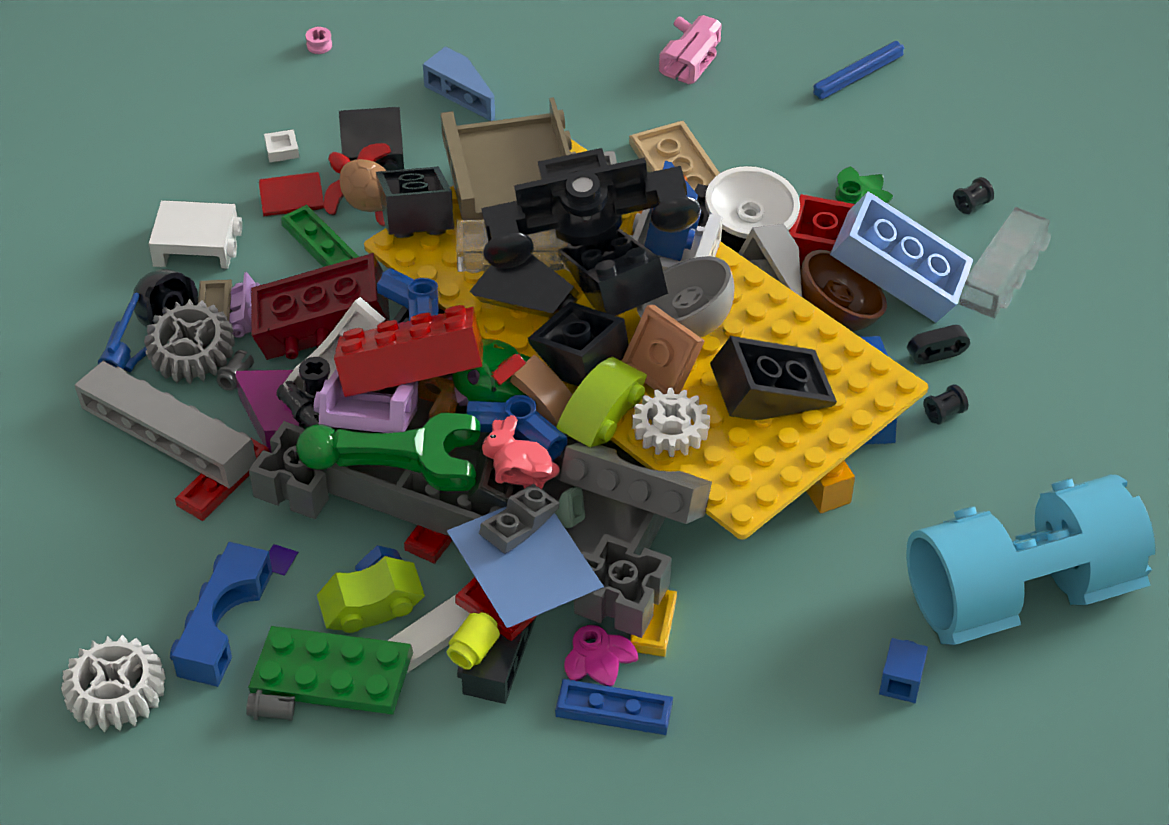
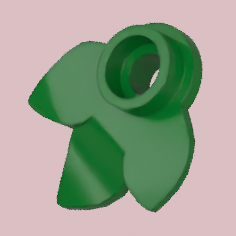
[835,166,893,204]

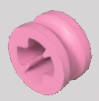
[305,27,332,54]

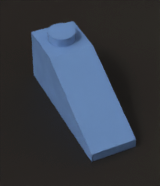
[423,46,495,121]

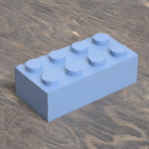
[830,191,973,323]

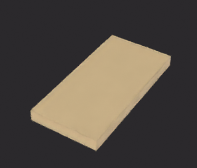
[629,121,720,190]

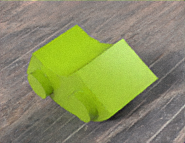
[556,357,647,448]
[317,556,425,633]

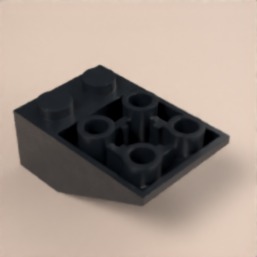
[557,228,668,316]

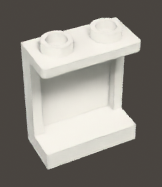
[149,200,242,269]
[629,208,723,271]

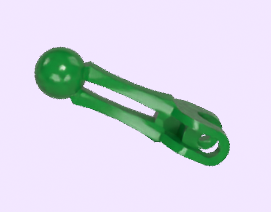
[296,413,481,491]

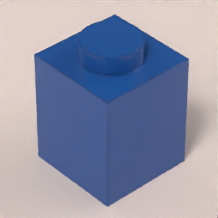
[879,638,928,703]

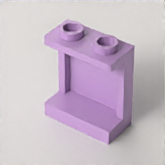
[314,370,418,433]

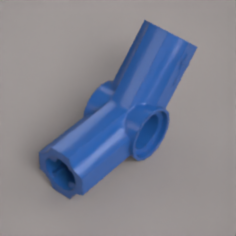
[377,268,439,321]
[467,395,567,460]

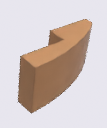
[510,355,573,427]

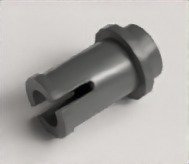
[217,350,254,391]
[246,690,295,721]

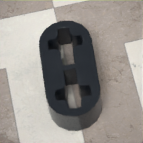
[907,325,970,365]

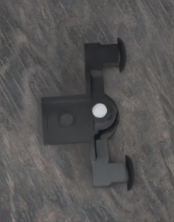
[481,148,701,268]

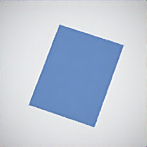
[447,507,604,628]

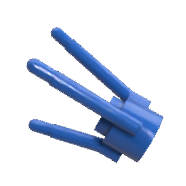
[98,293,147,372]

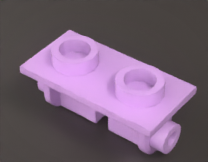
[229,272,260,338]

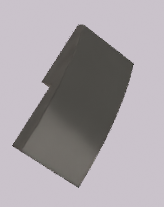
[479,484,560,554]

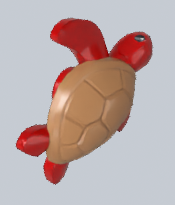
[324,143,391,226]

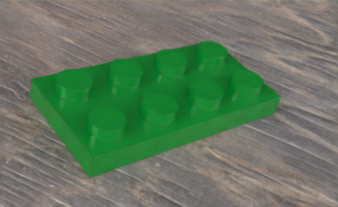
[248,626,413,715]

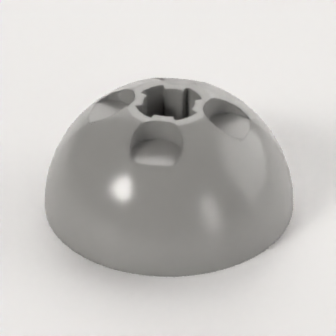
[637,256,735,338]

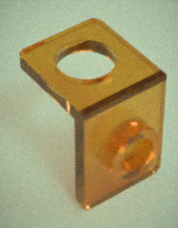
[418,377,457,419]

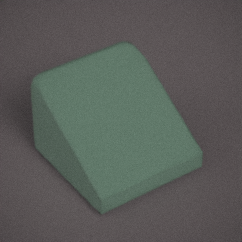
[555,486,585,528]

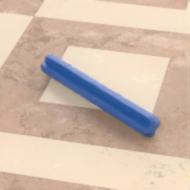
[813,41,905,99]

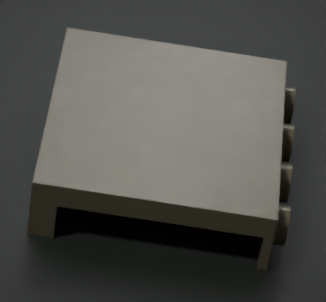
[440,97,576,224]

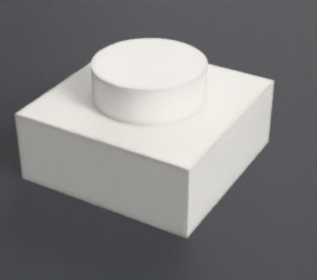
[264,129,299,163]

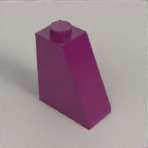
[235,370,304,453]

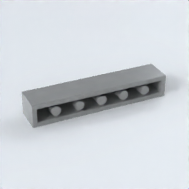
[74,361,256,488]

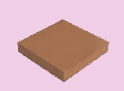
[622,305,705,395]

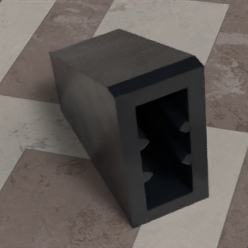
[469,254,580,318]

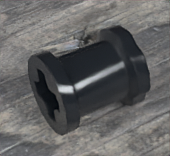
[953,177,995,214]
[299,357,330,399]
[923,384,969,425]

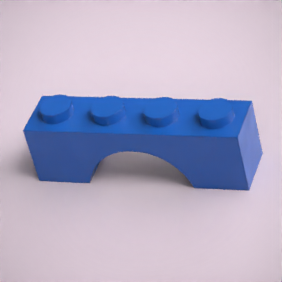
[170,542,273,687]

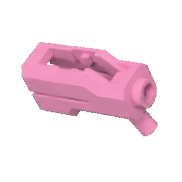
[659,15,722,84]

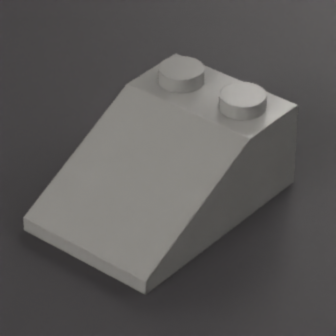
[738,224,802,297]

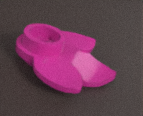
[564,625,638,687]

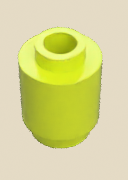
[447,612,500,669]

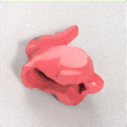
[482,415,560,490]

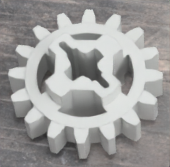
[632,388,710,457]

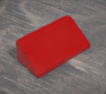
[258,172,325,216]

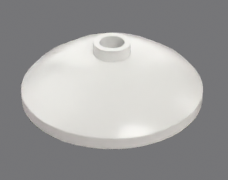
[705,166,800,239]

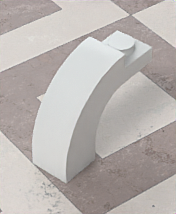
[283,297,386,392]

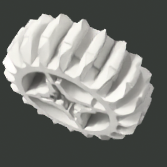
[61,635,165,733]

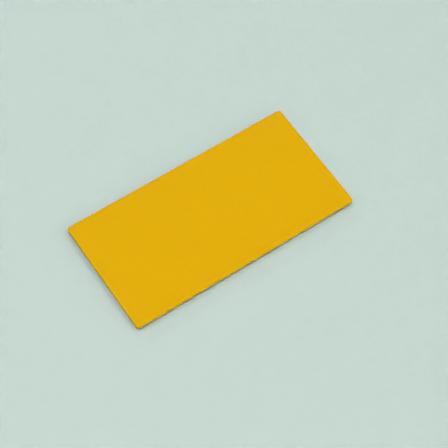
[364,139,928,540]

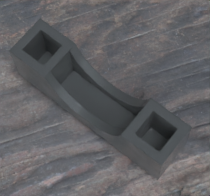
[559,442,712,524]

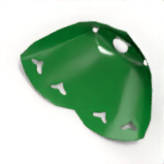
[452,339,537,404]

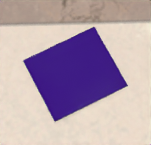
[269,544,299,576]

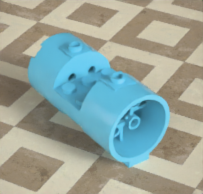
[906,474,1155,645]

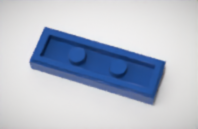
[555,679,673,735]

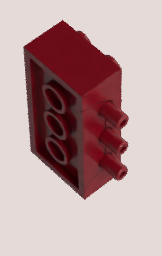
[251,253,390,360]

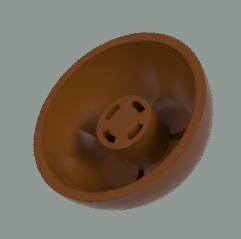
[800,250,887,332]

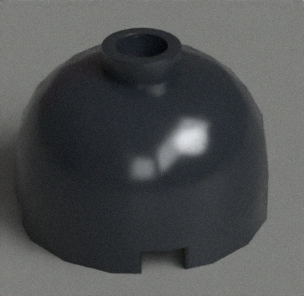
[133,269,198,328]

